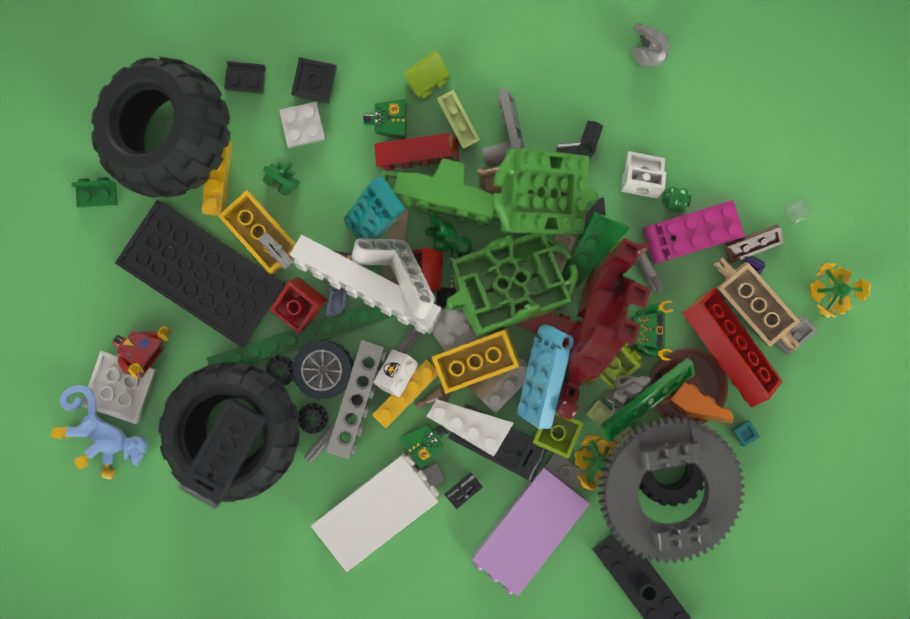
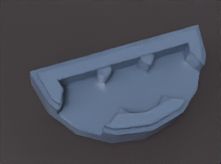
[326,285,348,317]

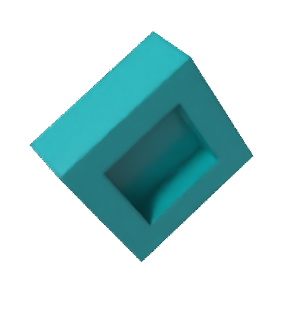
[732,420,760,447]

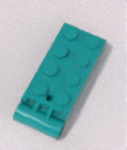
[343,175,406,240]

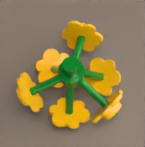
[810,262,871,318]
[575,434,618,490]

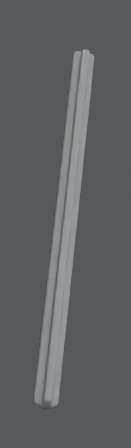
[304,327,421,463]

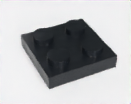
[291,57,337,104]

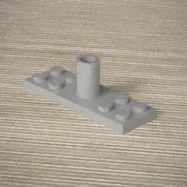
[483,88,529,171]

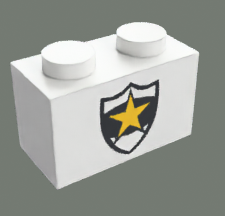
[373,349,418,397]

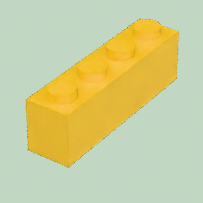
[202,140,233,216]
[372,359,438,428]

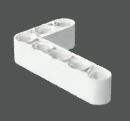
[351,238,435,319]

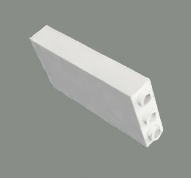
[311,453,440,572]

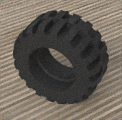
[639,463,705,506]

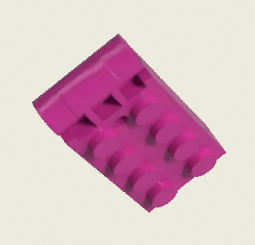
[642,200,745,265]

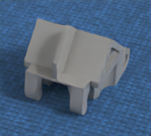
[605,376,651,415]

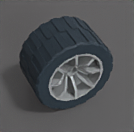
[292,341,353,400]

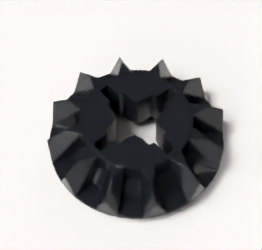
[266,356,294,386]
[298,403,328,434]

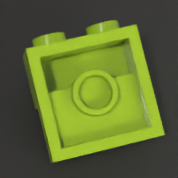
[599,343,642,389]

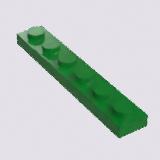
[600,358,695,442]

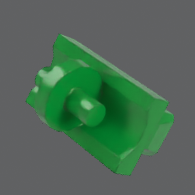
[263,161,300,196]

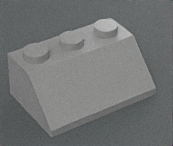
[468,355,528,414]

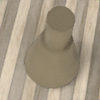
[415,385,450,409]

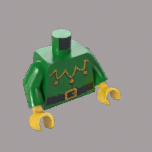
[631,301,674,361]

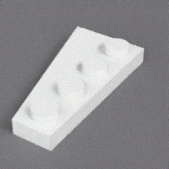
[427,399,514,457]

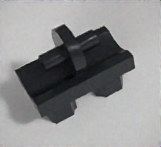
[444,472,483,510]

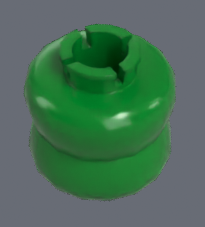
[662,187,691,212]

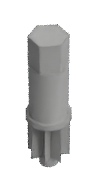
[637,252,664,293]

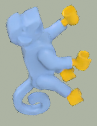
[50,385,149,480]

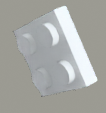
[279,102,326,148]

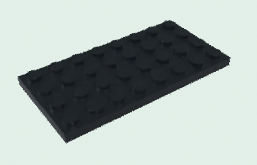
[115,200,286,348]

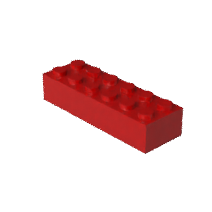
[682,287,783,408]

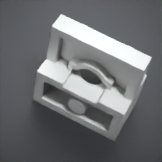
[621,151,666,199]

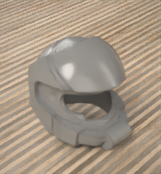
[631,23,670,67]

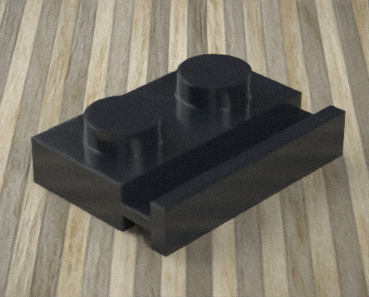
[224,61,266,94]

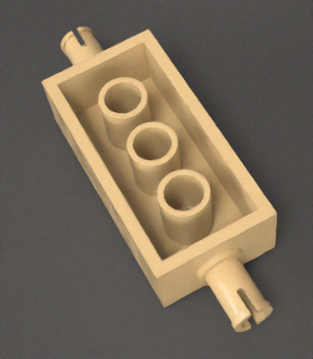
[713,257,801,352]

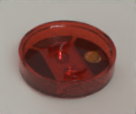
[648,348,728,424]

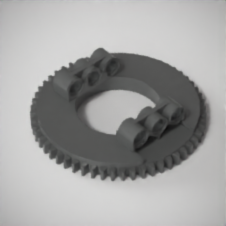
[597,417,745,563]

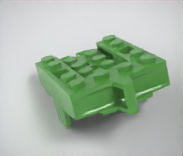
[493,148,598,234]
[381,159,499,228]
[445,233,578,338]

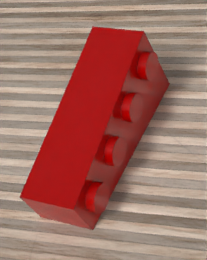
[374,133,460,171]

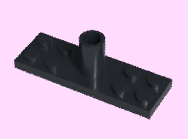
[592,530,692,619]

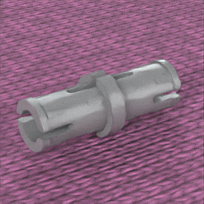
[259,232,293,270]

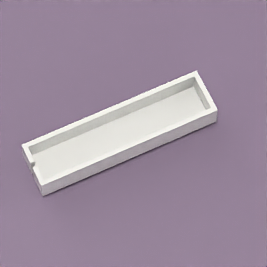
[290,235,441,335]

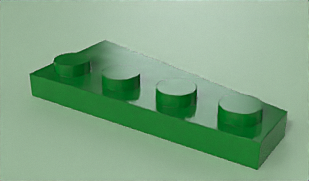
[561,211,630,288]

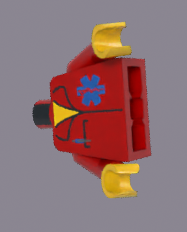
[112,326,172,379]

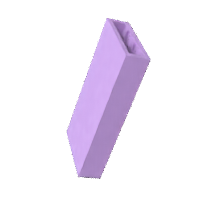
[472,465,590,596]

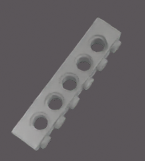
[326,340,387,459]

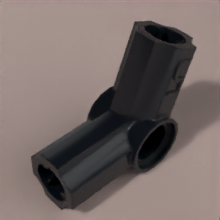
[556,120,603,159]

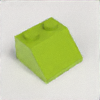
[404,50,450,100]
[532,411,584,459]

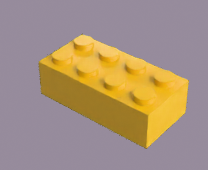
[218,190,296,275]
[432,328,521,394]

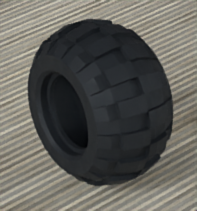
[91,57,231,198]
[158,362,300,502]

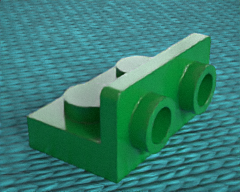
[71,177,117,208]

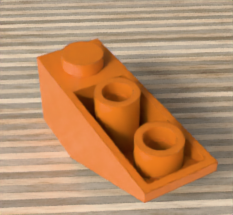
[670,382,734,424]

